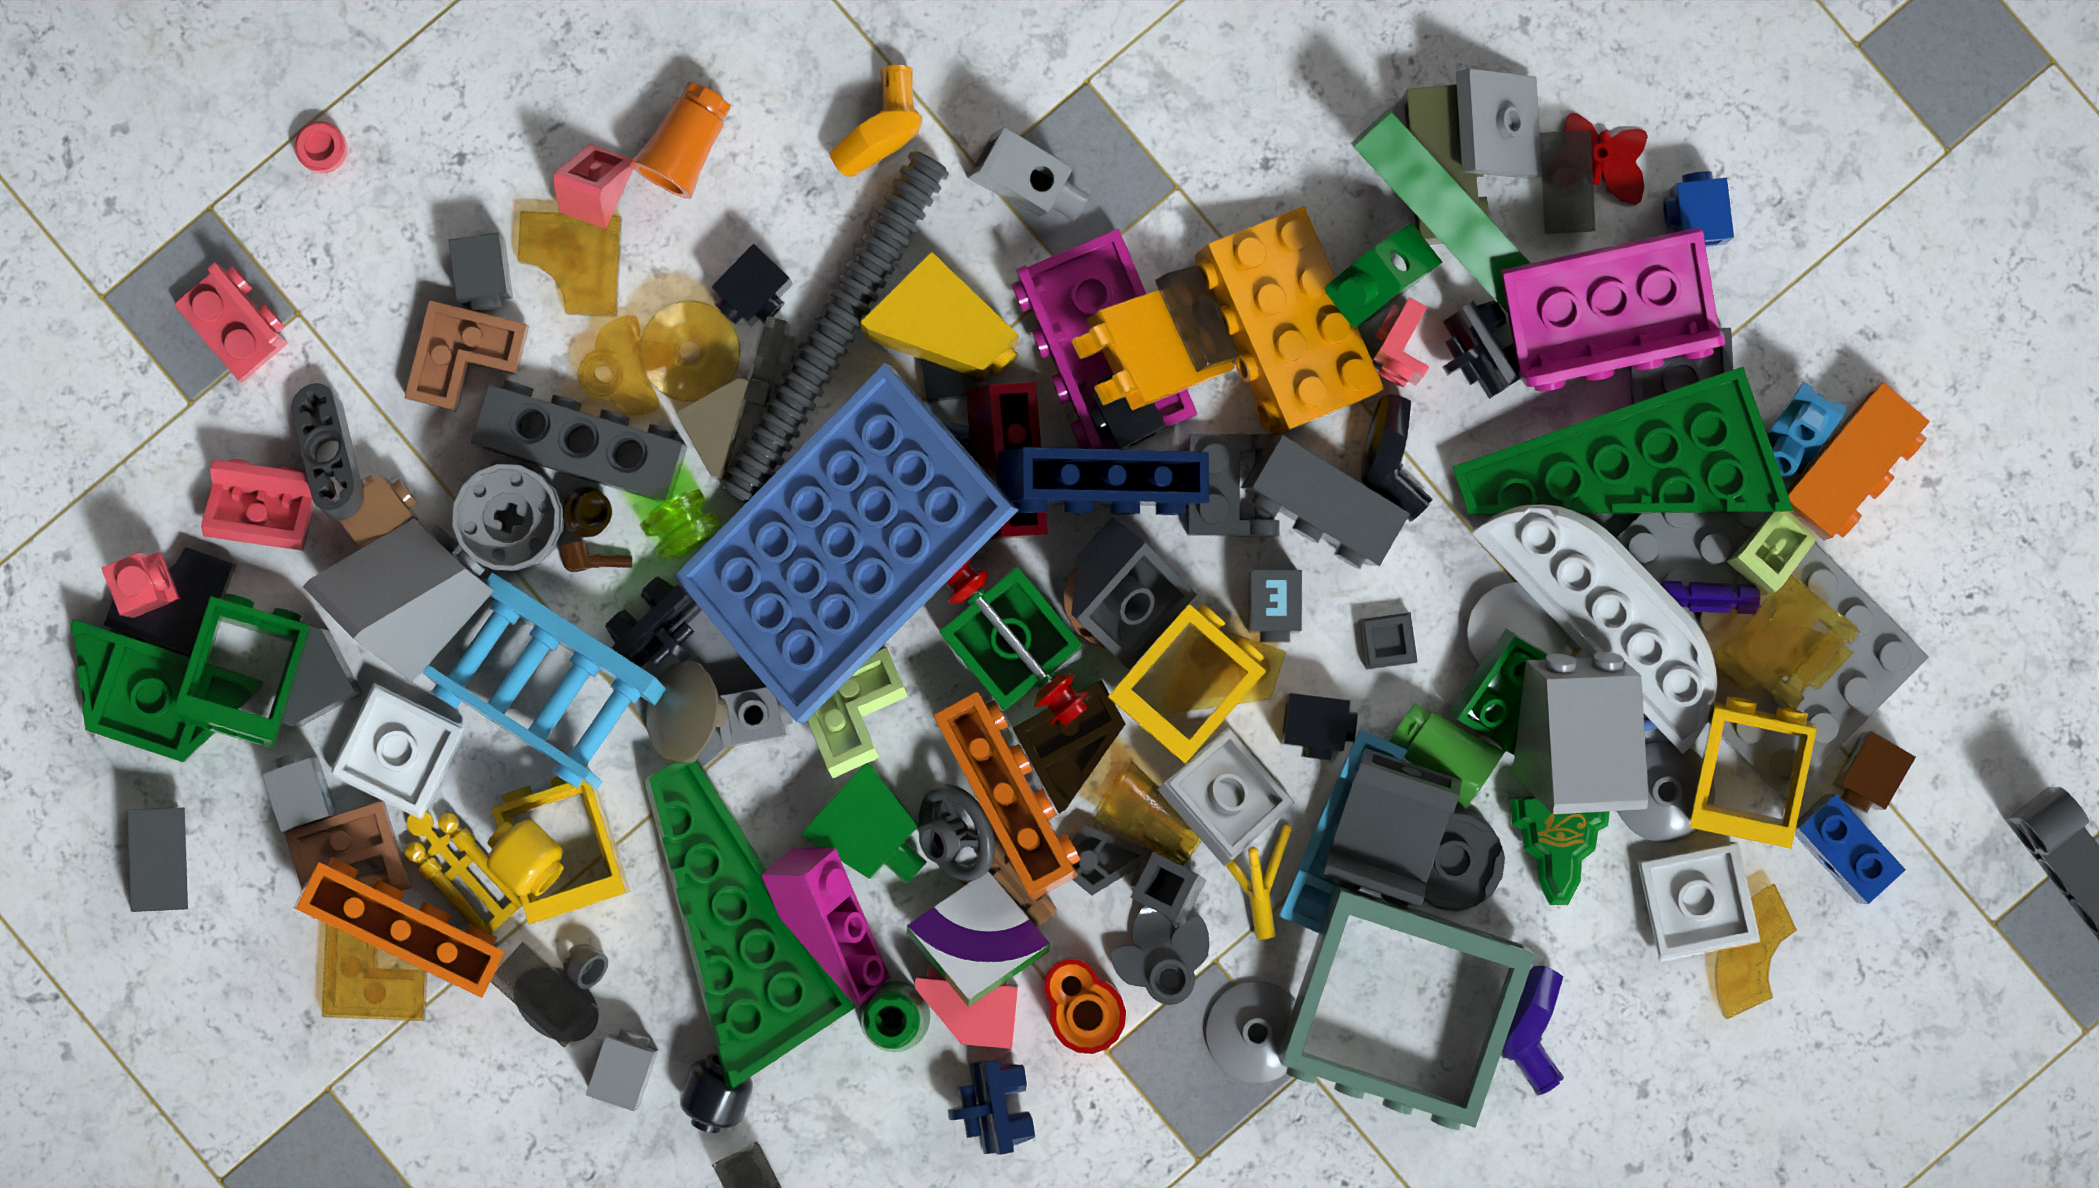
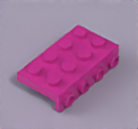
[1500,227,1725,391]
[1011,229,1198,450]

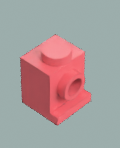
[101,552,180,618]

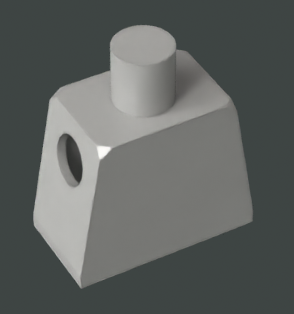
[968,127,1089,221]

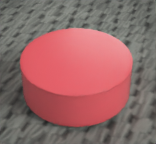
[294,121,348,174]

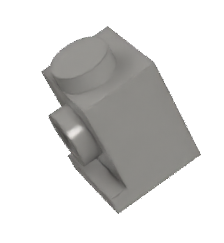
[718,687,793,748]

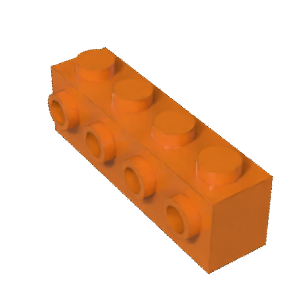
[933,691,1081,900]
[293,857,505,998]

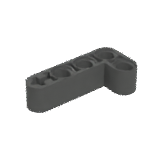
[2007,787,2099,940]

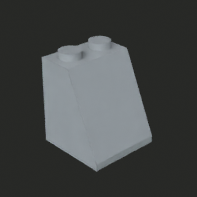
[303,518,494,682]
[1512,652,1649,814]

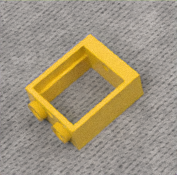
[1108,604,1266,764]
[1689,697,1817,849]
[491,776,631,925]

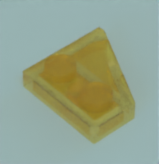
[1159,623,1287,714]

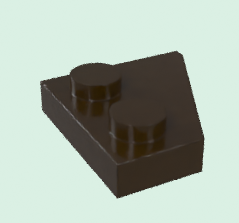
[1013,679,1126,813]

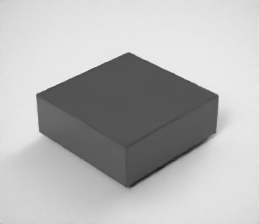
[1359,612,1418,670]

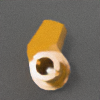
[829,65,922,177]

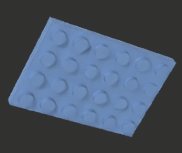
[674,363,1019,724]

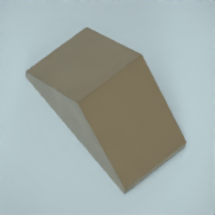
[676,378,752,481]

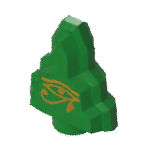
[1509,796,1610,905]

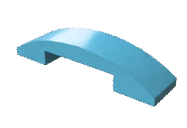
[1279,729,1407,933]

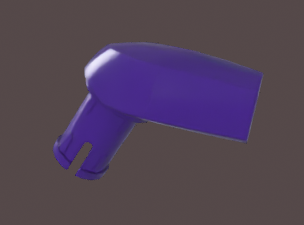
[1501,965,1564,1096]

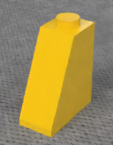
[860,252,1019,381]

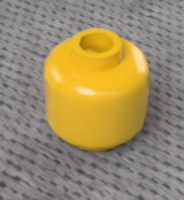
[487,820,564,896]

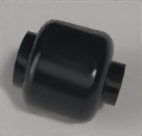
[680,1053,753,1133]

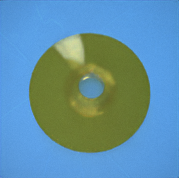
[639,301,741,402]

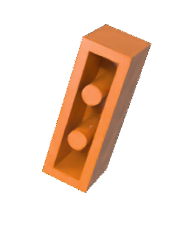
[1787,382,1930,541]

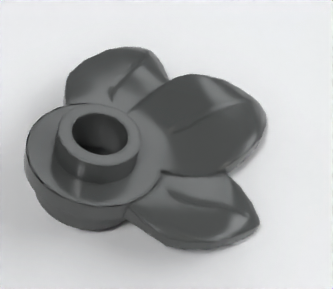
[1110,906,1210,1005]

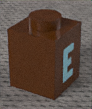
[1832,731,1916,813]

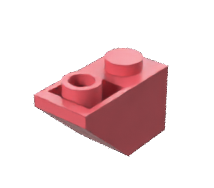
[915,968,1018,1049]

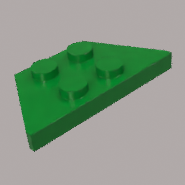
[71,619,263,762]

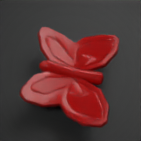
[1543,113,1648,205]

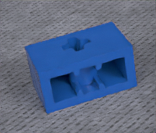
[1794,794,1906,904]

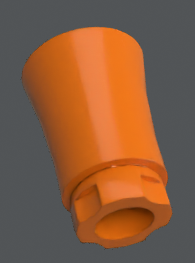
[630,82,731,199]

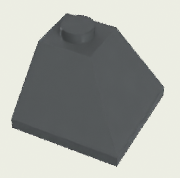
[1071,517,1197,670]

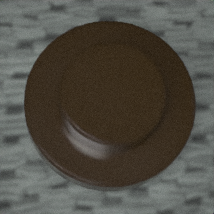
[563,487,612,537]

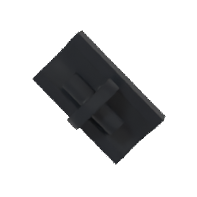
[1442,300,1520,399]
[605,576,702,668]

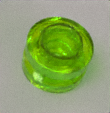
[639,489,721,561]

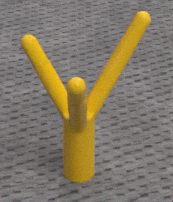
[1225,824,1292,940]

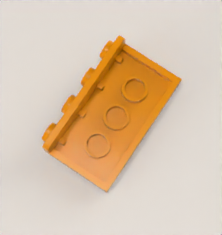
[1194,206,1385,435]

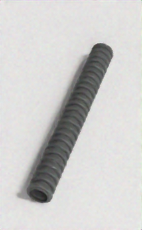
[720,151,949,504]

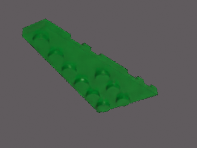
[1453,366,1794,515]
[644,761,856,1092]

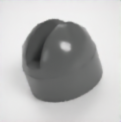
[563,944,608,989]

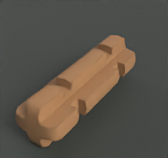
[976,838,1057,926]

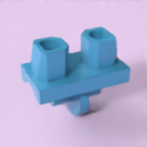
[1767,381,1847,478]

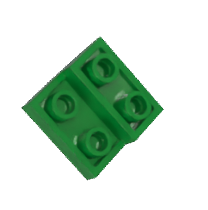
[1449,628,1549,756]

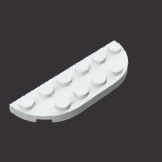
[1472,505,1717,754]

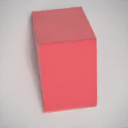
[553,144,633,229]

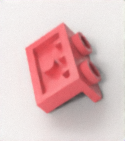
[174,262,288,382]

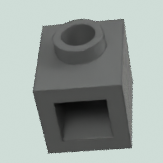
[1130,852,1206,925]

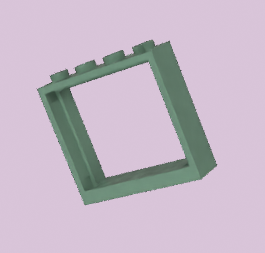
[1277,884,1535,1130]

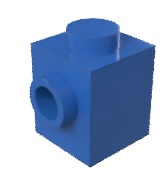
[1663,171,1734,247]

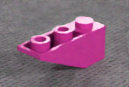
[761,848,890,1006]

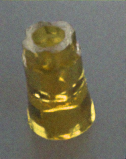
[1091,760,1202,866]

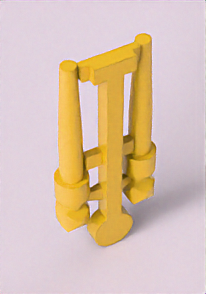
[404,811,522,934]

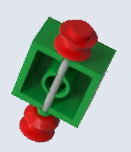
[939,557,1089,727]

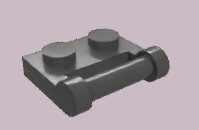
[1188,434,1280,537]

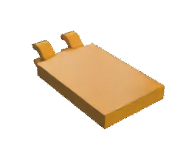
[1071,279,1235,410]

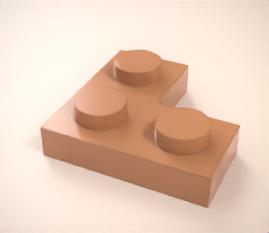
[404,300,529,412]

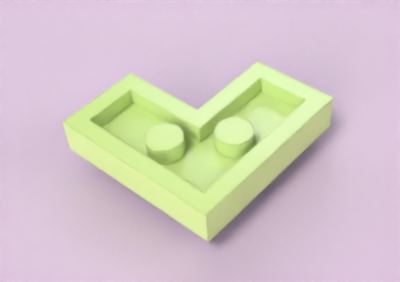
[807,647,908,778]

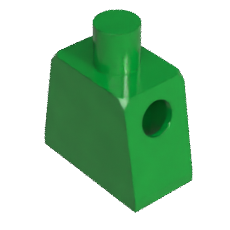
[1324,223,1443,328]
[801,762,927,884]

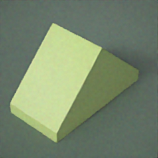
[1726,512,1818,596]

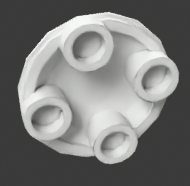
[1467,582,1568,666]

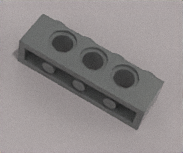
[471,380,688,505]

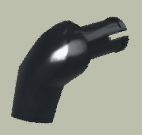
[1361,394,1433,522]

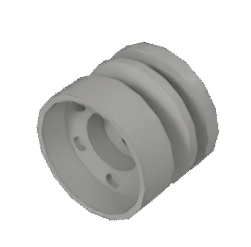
[452,464,564,571]

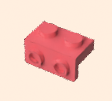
[1373,297,1429,387]
[201,459,315,551]

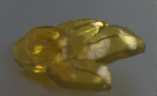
[577,315,676,415]

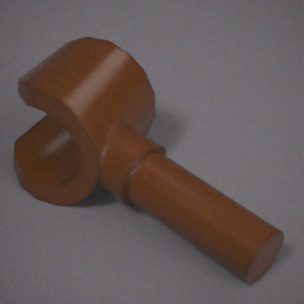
[560,541,632,572]

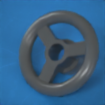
[919,784,995,881]

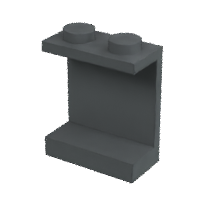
[1324,748,1462,906]

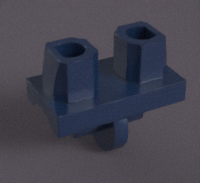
[947,1061,1035,1155]

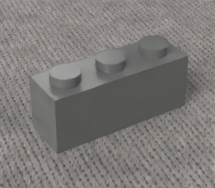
[1240,435,1410,569]

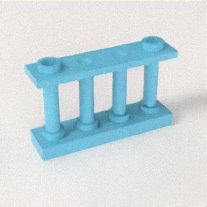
[423,572,666,790]

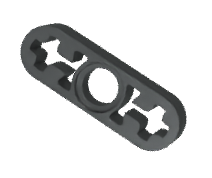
[291,383,364,520]

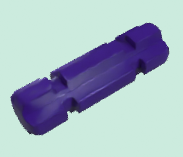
[1661,581,1760,614]

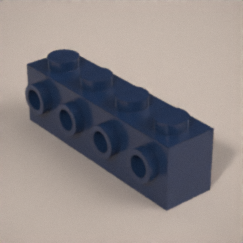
[998,447,1209,515]

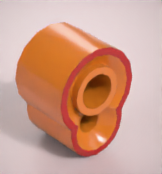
[1044,957,1126,1054]

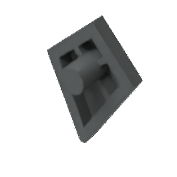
[1072,825,1154,896]

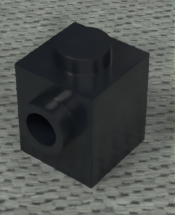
[712,243,793,328]
[1088,373,1166,450]
[1281,693,1358,760]

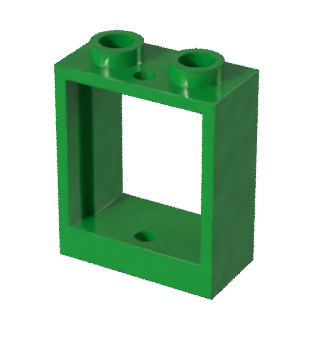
[173,593,310,749]

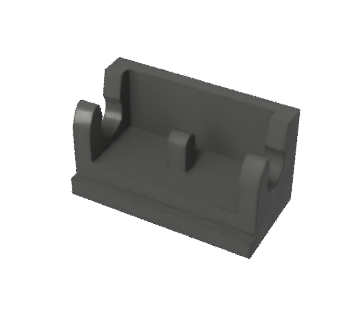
[127,807,188,912]

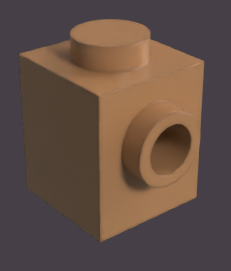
[339,475,419,549]

